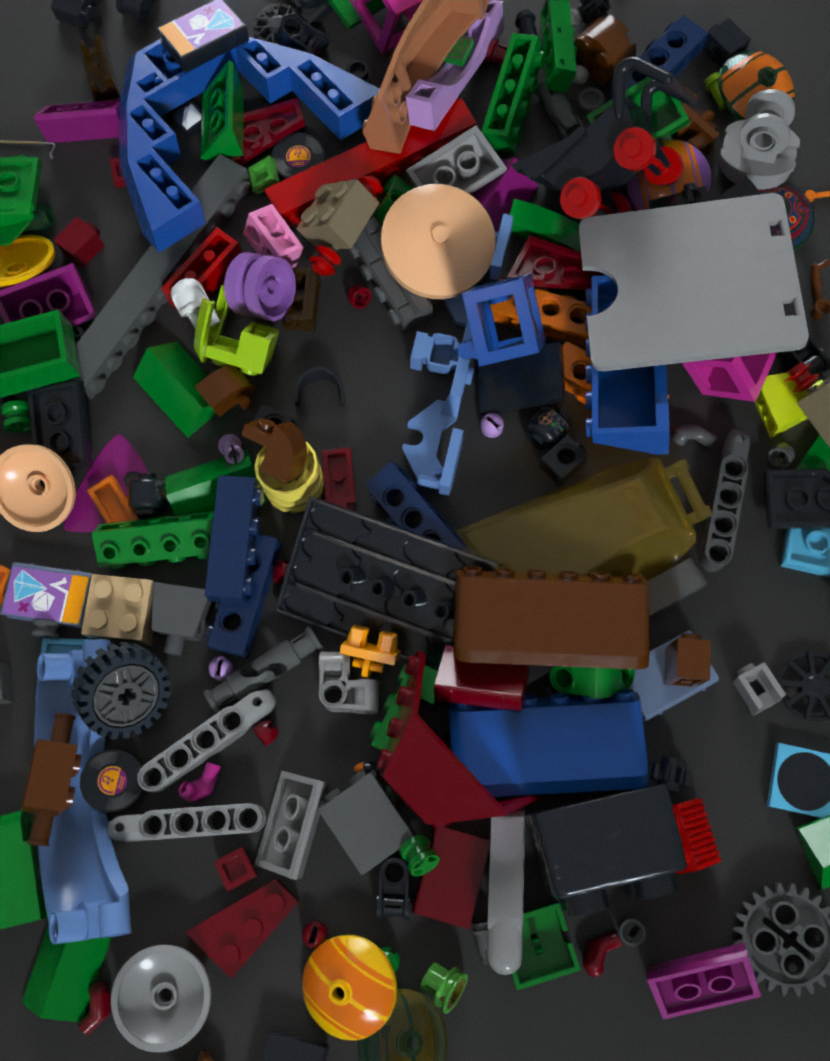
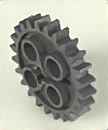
[732,882,830,997]

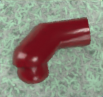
[582,930,622,977]
[78,981,112,1036]

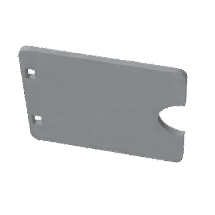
[579,193,809,371]

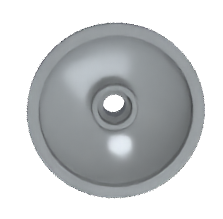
[111,944,212,1052]

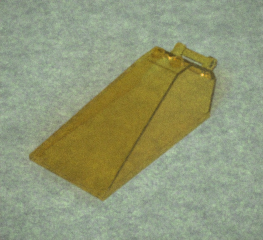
[436,457,713,581]

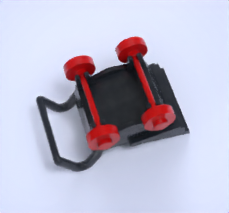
[511,56,698,219]

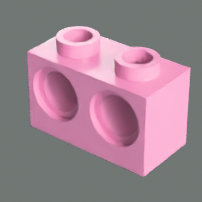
[243,204,303,268]

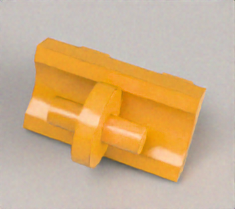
[340,625,401,679]

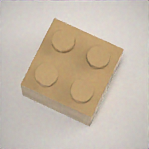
[81,574,154,646]

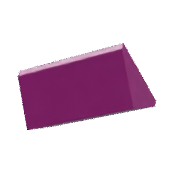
[33,99,120,143]
[470,158,538,232]
[0,263,97,327]
[646,943,762,1020]

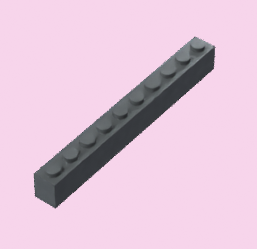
[63,154,251,400]

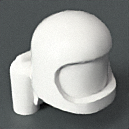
[171,278,221,329]

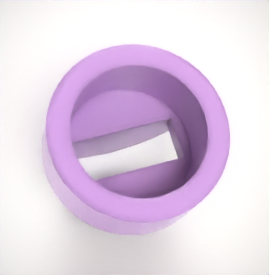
[480,412,504,438]
[208,656,234,682]

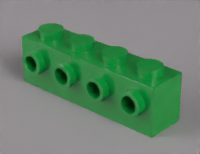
[481,33,546,154]
[91,511,214,570]

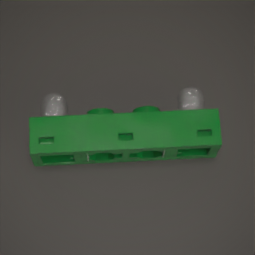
[540,0,589,93]

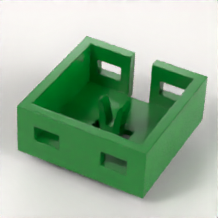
[512,901,581,990]

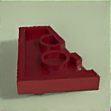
[231,98,306,165]
[507,235,605,290]
[185,879,299,978]

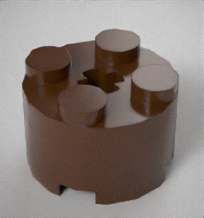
[574,15,636,86]

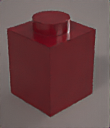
[54,216,104,269]

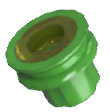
[421,962,468,1014]

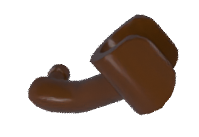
[810,259,830,320]

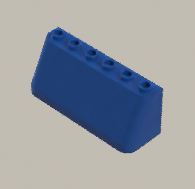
[586,275,669,455]
[448,689,649,797]

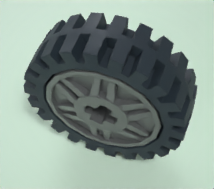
[71,642,171,739]

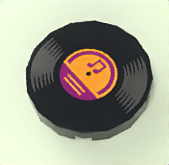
[272,133,326,180]
[80,750,143,814]

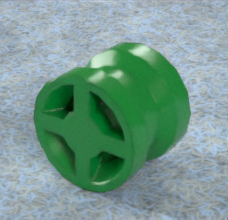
[1,400,31,433]
[399,834,440,876]

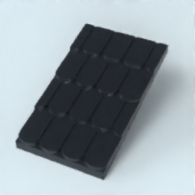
[274,497,503,671]

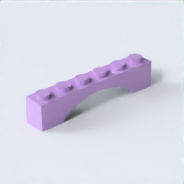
[406,0,504,131]

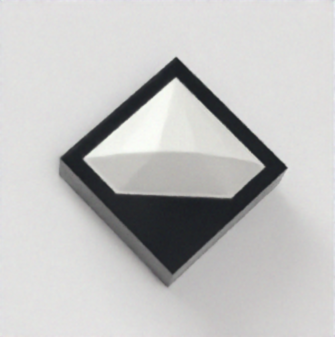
[170,100,202,139]

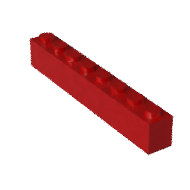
[264,98,477,227]

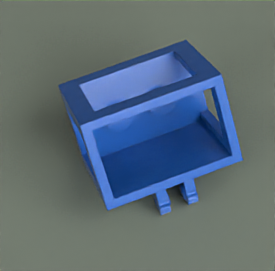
[457,273,546,367]

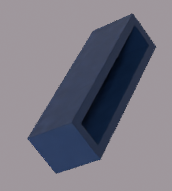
[204,476,264,604]

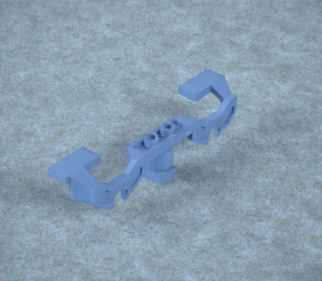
[402,214,513,496]

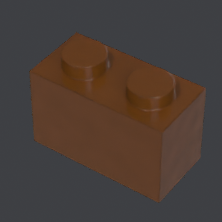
[664,633,711,687]

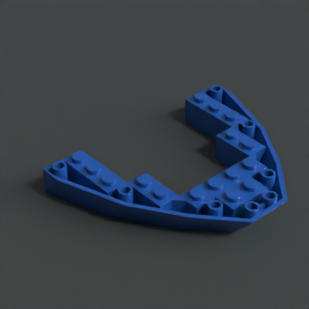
[119,37,379,253]

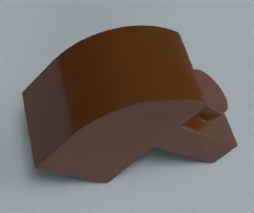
[194,365,256,417]
[242,418,307,483]

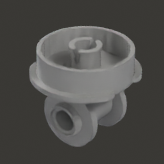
[719,89,800,190]

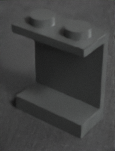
[318,769,417,876]

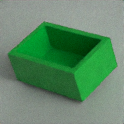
[586,67,691,142]
[0,309,81,398]

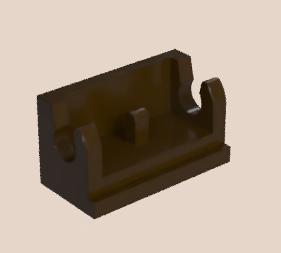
[80,34,120,101]
[284,267,321,332]

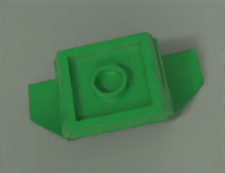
[0,155,42,246]

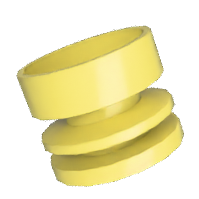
[254,442,324,513]

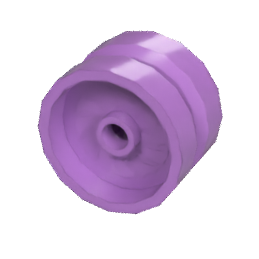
[224,252,296,321]

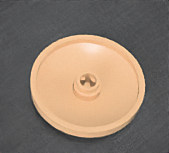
[380,184,496,299]

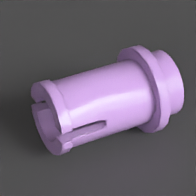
[218,434,244,464]

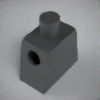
[151,582,215,656]

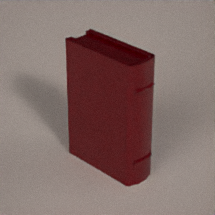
[434,645,530,711]
[411,827,491,929]

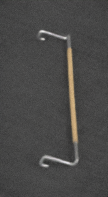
[0,140,55,159]

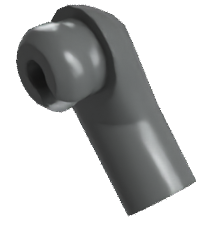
[672,424,717,449]

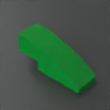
[510,199,581,252]

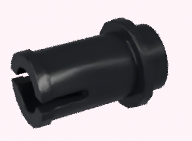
[515,9,540,39]

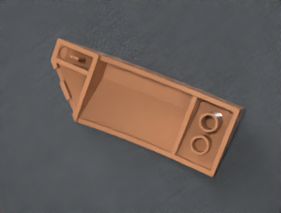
[363,0,490,154]

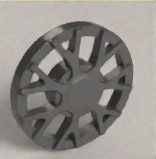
[253,3,301,45]

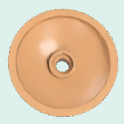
[0,444,76,532]

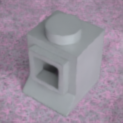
[733,662,786,717]

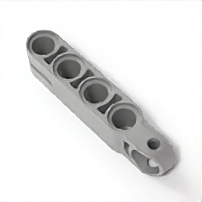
[137,690,276,792]
[108,803,267,842]
[487,809,525,975]

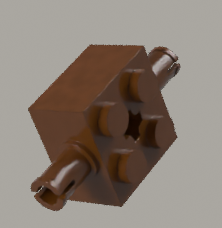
[20,713,82,847]

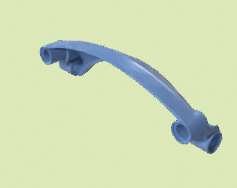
[34,639,132,944]

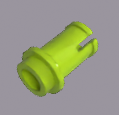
[705,72,735,110]

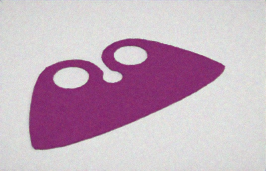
[64,434,148,533]

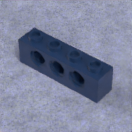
[608,15,708,101]
[365,461,473,552]
[206,534,282,660]

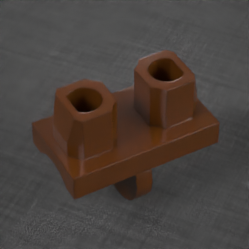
[671,103,720,155]

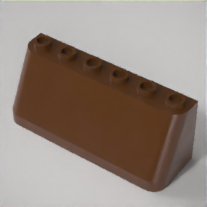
[453,566,650,669]

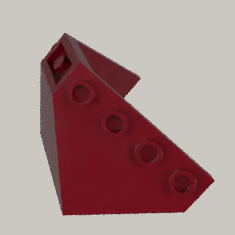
[377,650,548,828]

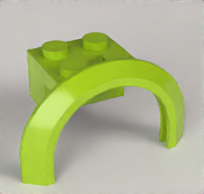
[194,284,279,376]

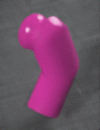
[179,762,221,802]

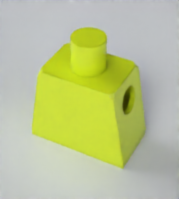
[754,373,823,438]

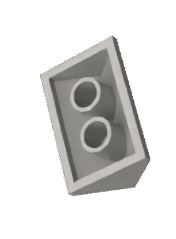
[406,125,507,194]
[255,771,328,880]

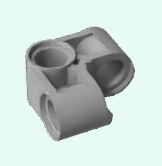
[319,651,380,714]

